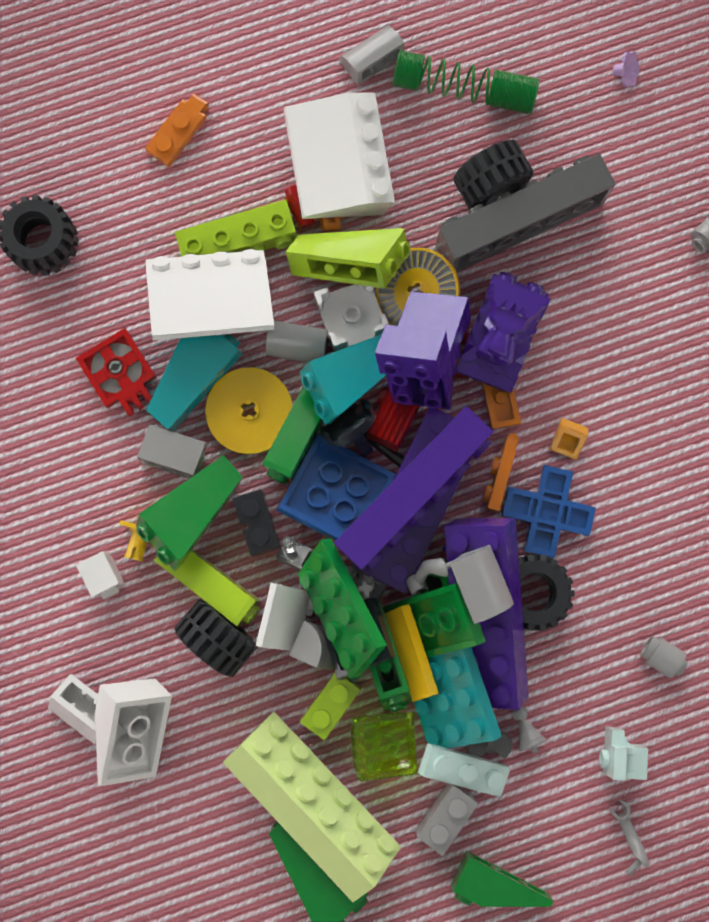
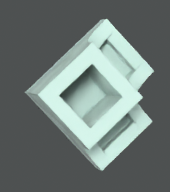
[599,726,648,781]

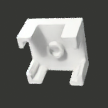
[314,284,389,352]

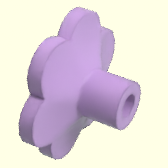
[613,51,640,87]

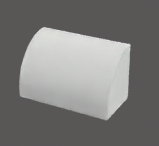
[48,674,98,745]

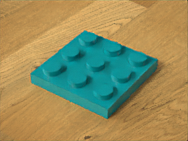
[414,647,502,748]

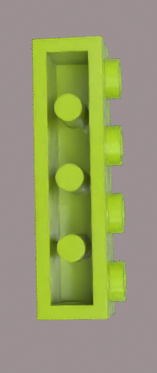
[175,199,297,257]

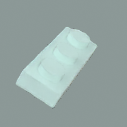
[418,743,511,797]

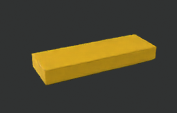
[385,604,439,702]

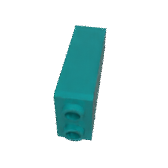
[146,334,243,432]
[299,334,386,425]

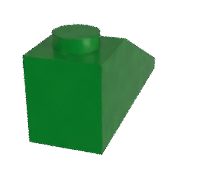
[451,850,554,907]

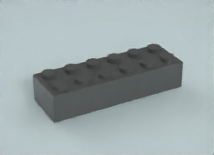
[436,153,616,273]

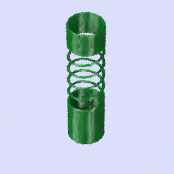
[393,50,540,115]

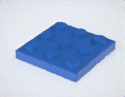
[277,434,396,541]

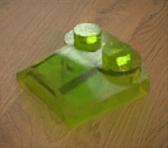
[351,711,419,781]

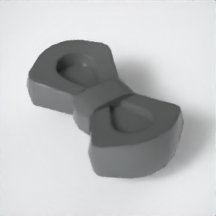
[466,732,512,758]

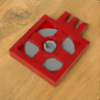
[75,328,157,417]

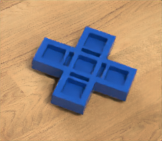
[501,465,596,558]

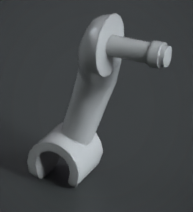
[406,558,454,597]
[610,799,649,876]

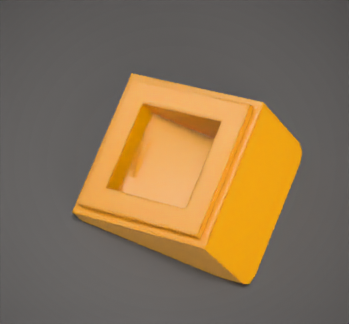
[549,418,588,460]

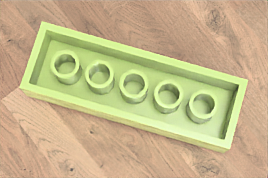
[223,711,401,902]

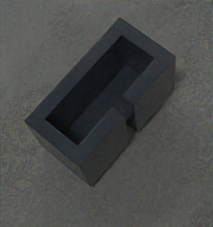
[232,489,282,557]

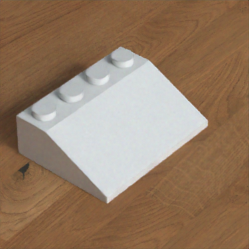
[284,93,395,219]
[146,249,275,341]

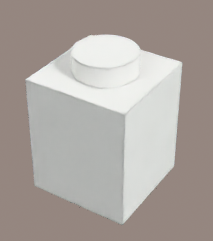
[76,551,125,600]

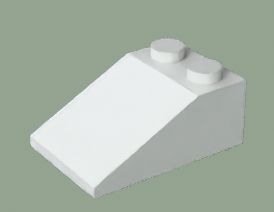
[255,583,314,651]
[95,679,172,786]

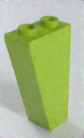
[285,228,410,288]
[154,550,261,626]

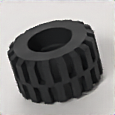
[453,140,534,210]
[0,195,79,276]
[518,554,575,631]
[174,599,257,677]

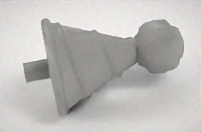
[511,706,547,754]

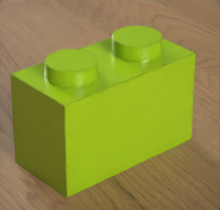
[300,672,361,741]

